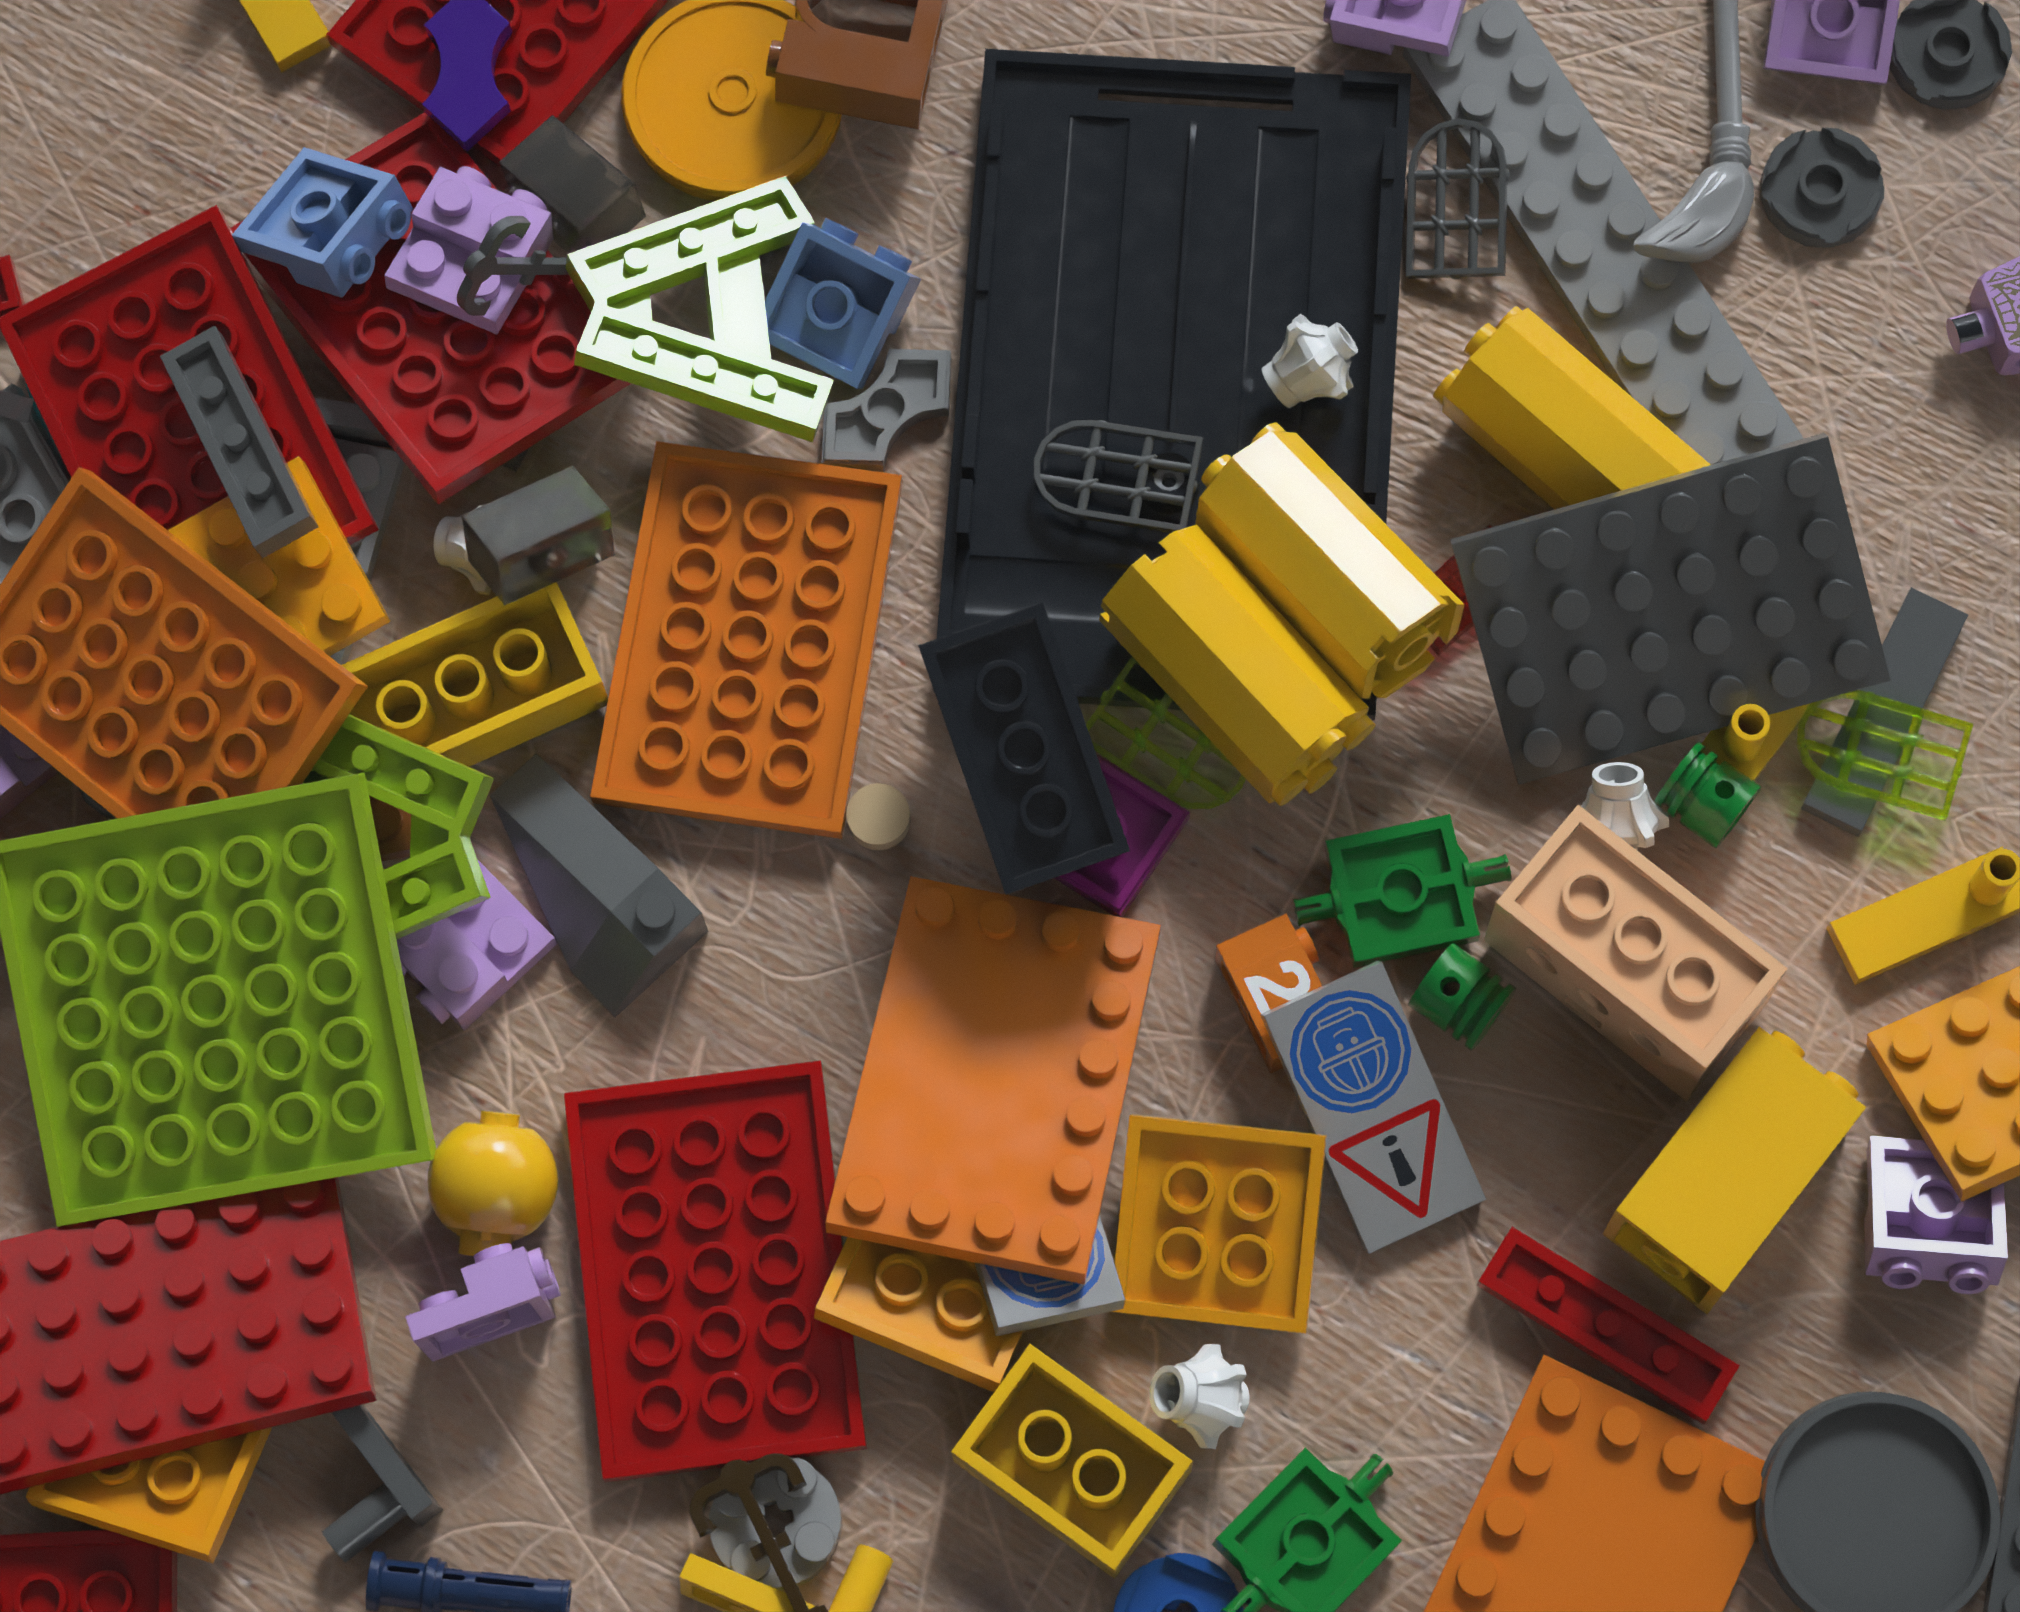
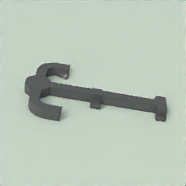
[457,216,569,316]

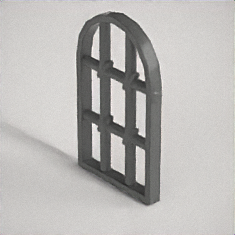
[1406,119,1510,279]
[1034,420,1204,533]

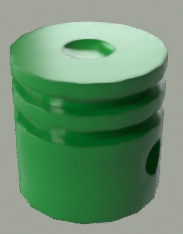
[1654,742,1761,849]
[1408,943,1517,1051]

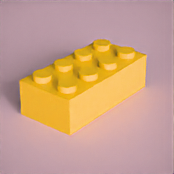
[342,572,608,767]

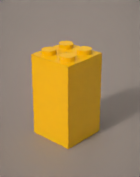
[1602,1027,1867,1314]

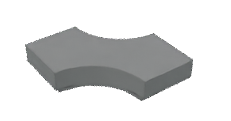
[821,349,952,472]

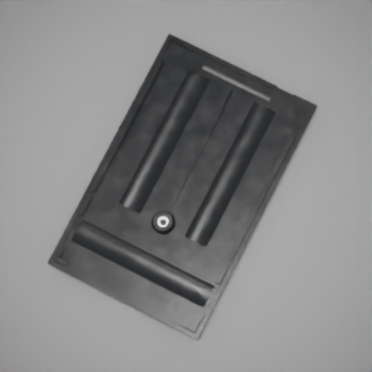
[933,49,1411,721]

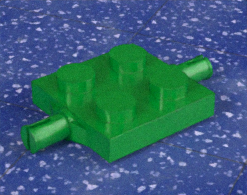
[1293,814,1512,968]
[1212,1447,1402,1612]

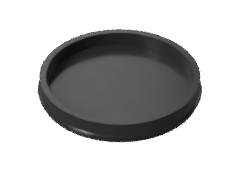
[1755,1391,2001,1612]

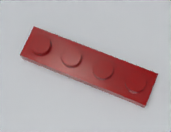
[1476,1226,1740,1425]

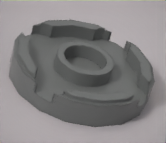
[1889,0,2012,110]
[1760,127,1885,248]

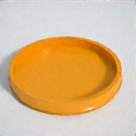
[621,0,842,201]

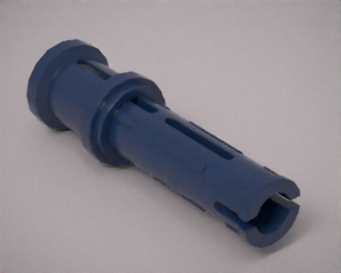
[365,1551,572,1612]

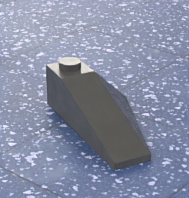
[490,753,709,1018]

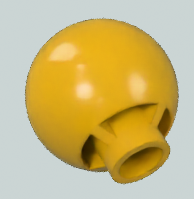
[427,1111,558,1256]

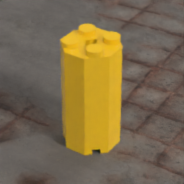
[1433,306,1711,509]
[1195,422,1465,699]
[1099,524,1376,806]

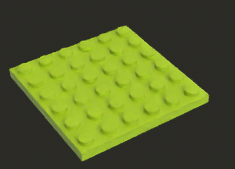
[0,772,436,1227]

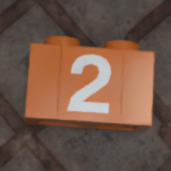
[1215,913,1322,1074]

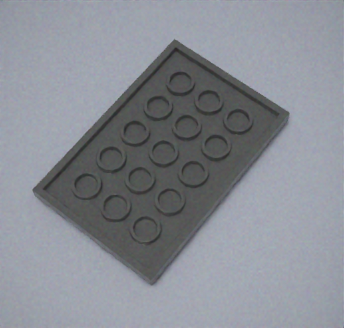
[1450,433,1891,785]

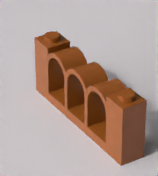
[766,0,948,130]

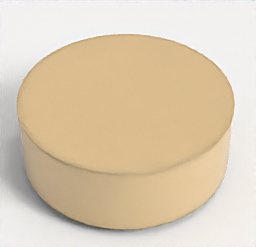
[846,783,911,850]

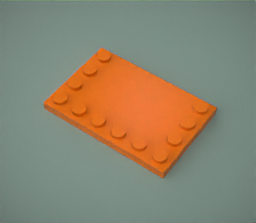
[590,441,903,839]
[0,467,368,819]
[825,876,1161,1285]
[1423,1355,1765,1612]

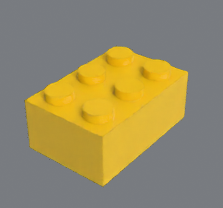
[951,1344,1193,1579]

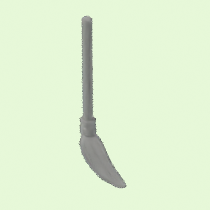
[1633,0,1754,263]

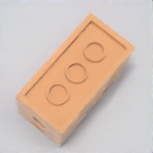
[1484,805,1788,1102]

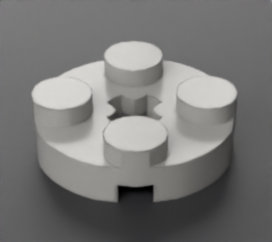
[709,1457,842,1590]

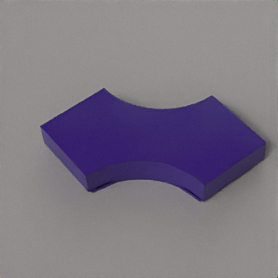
[422,0,512,152]

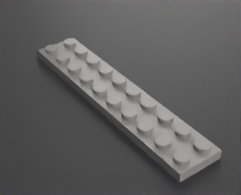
[1403,0,1804,465]

